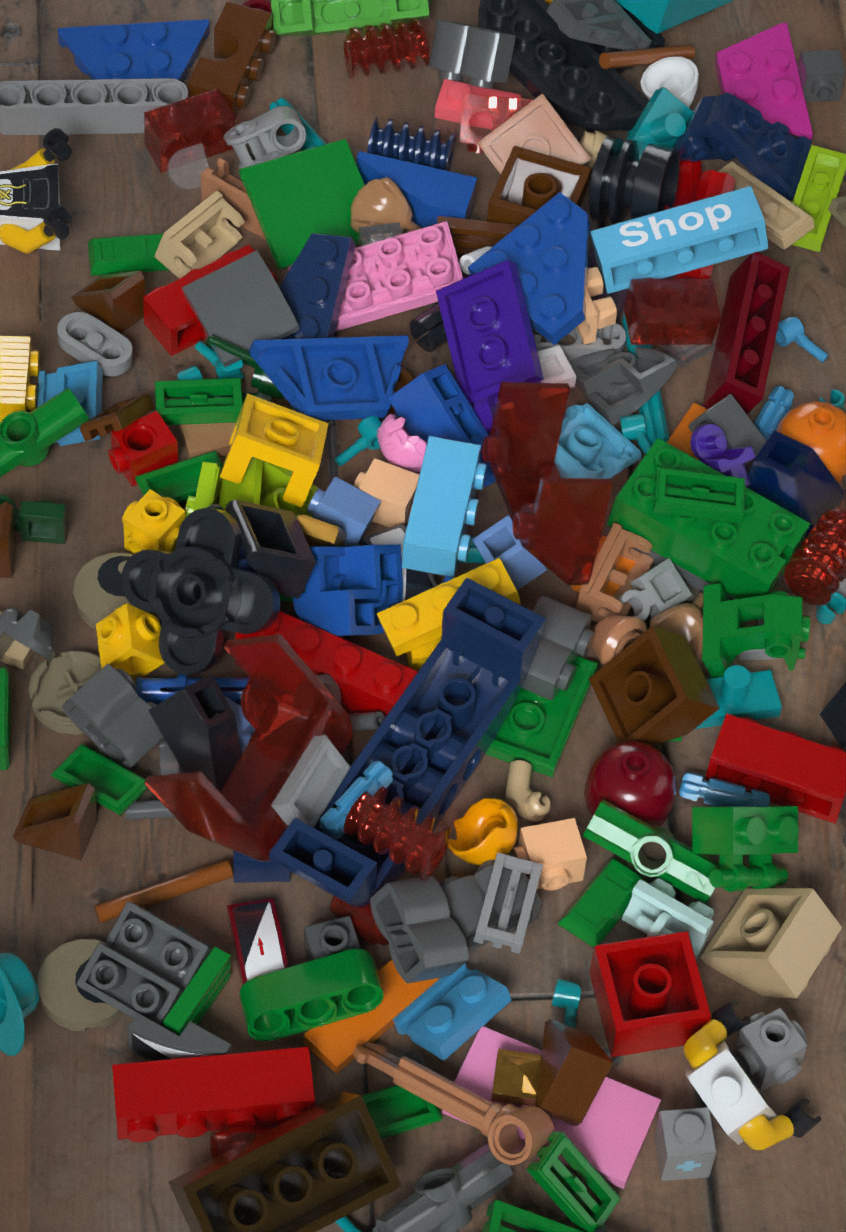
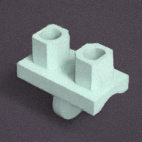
[622,878,714,959]

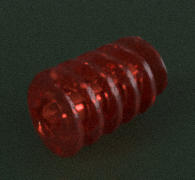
[343,18,429,78]
[784,508,846,606]
[344,786,451,882]

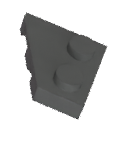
[546,0,652,51]

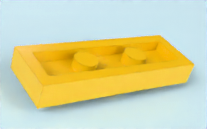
[377,558,520,656]

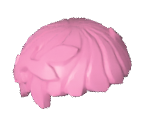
[377,414,427,475]

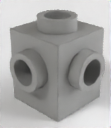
[733,1007,808,1092]

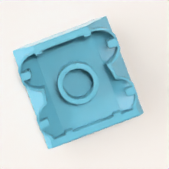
[523,403,641,505]

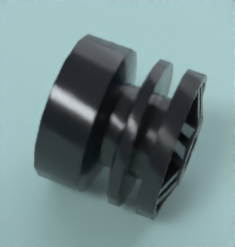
[589,136,680,224]

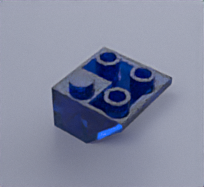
[746,430,845,557]

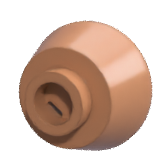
[592,615,648,667]

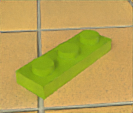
[792,145,846,252]

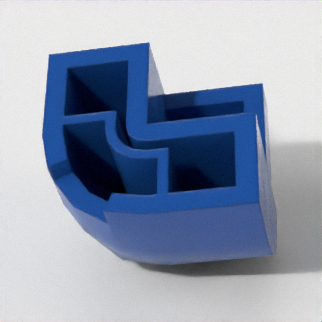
[293,545,403,636]

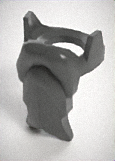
[0,607,56,662]

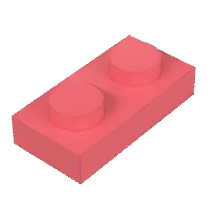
[434,79,521,130]

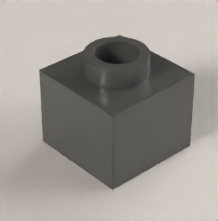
[798,50,846,102]
[303,916,361,961]

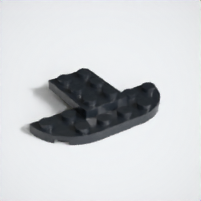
[478,0,665,131]

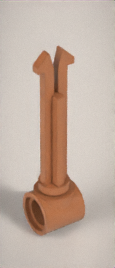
[353,1042,555,1165]

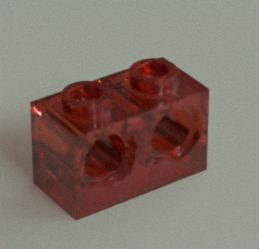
[144,88,235,173]
[459,94,534,153]
[623,278,721,345]

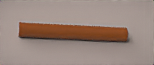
[599,44,695,69]
[94,859,233,924]

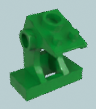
[702,583,810,678]

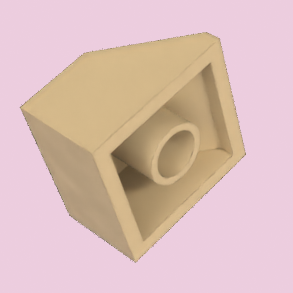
[700,888,842,998]

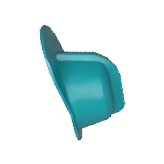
[0,953,39,1056]

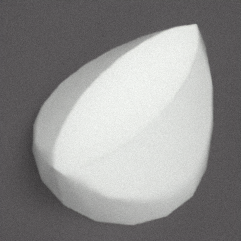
[640,57,699,108]

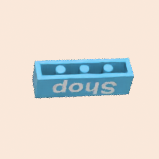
[590,186,769,294]

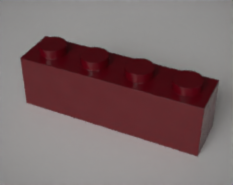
[702,252,790,414]

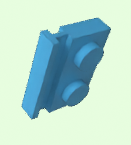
[37,361,103,446]
[393,964,512,1061]

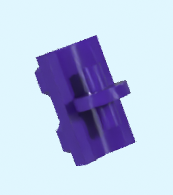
[690,424,755,487]

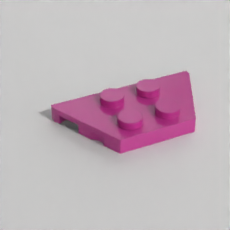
[714,23,813,141]

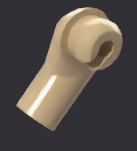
[505,760,551,822]

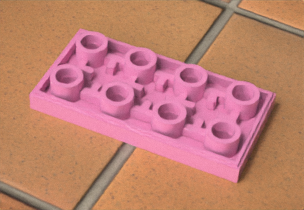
[288,221,463,332]
[442,1026,661,1189]

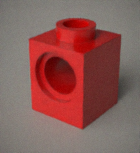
[108,411,178,487]

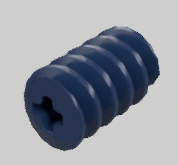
[367,117,456,171]

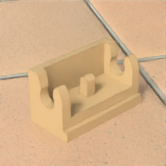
[154,191,245,279]

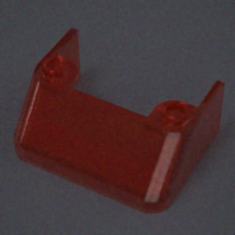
[482,382,613,585]
[144,634,352,862]

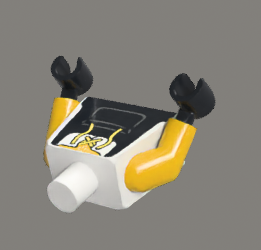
[0,128,72,254]
[684,999,821,1150]

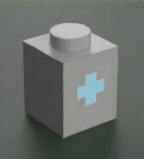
[654,1107,716,1181]

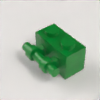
[692,806,799,892]

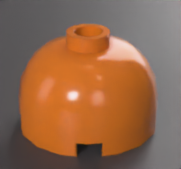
[771,401,846,488]

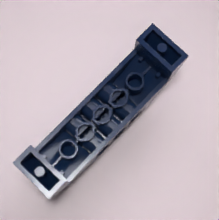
[269,578,546,908]

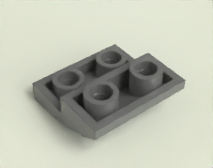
[182,251,300,368]
[76,901,213,1027]

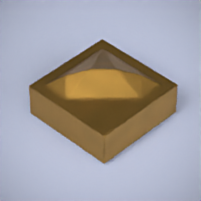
[297,514,347,547]
[491,1049,541,1106]

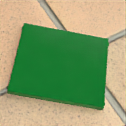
[238,138,382,270]

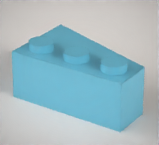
[402,436,487,577]

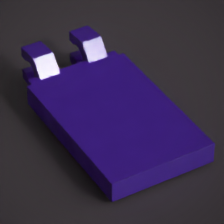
[436,260,545,438]

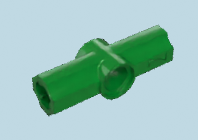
[0,388,89,477]
[582,799,719,904]

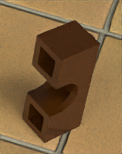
[187,2,277,123]

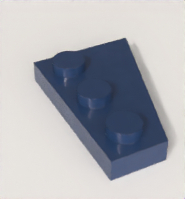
[705,92,812,200]
[279,233,356,339]

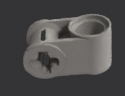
[224,106,306,170]

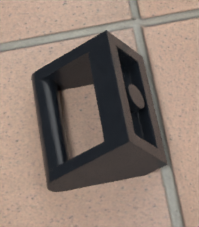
[226,500,316,599]

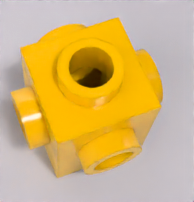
[122,490,186,554]
[96,603,165,683]

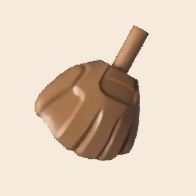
[350,177,421,238]
[649,593,703,666]

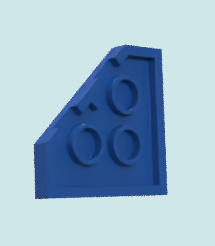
[468,192,590,345]

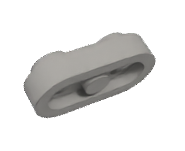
[57,312,133,376]

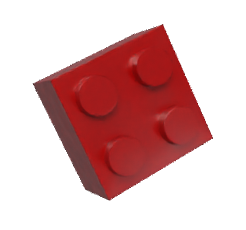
[589,931,711,1057]

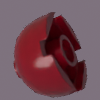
[584,741,677,827]

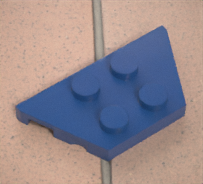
[58,19,210,83]
[249,335,409,421]

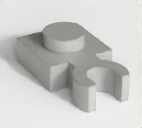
[616,558,692,621]

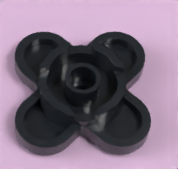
[121,508,280,675]

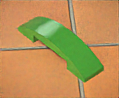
[271,0,430,36]

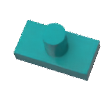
[625,87,693,160]
[695,665,782,729]

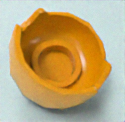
[446,798,518,866]

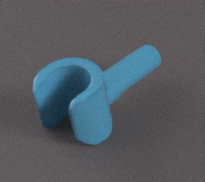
[775,317,829,363]

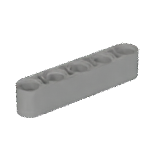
[0,78,189,135]

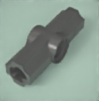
[373,1144,513,1232]

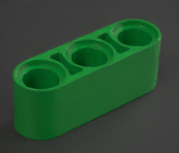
[239,949,384,1041]

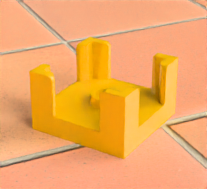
[220,393,329,507]

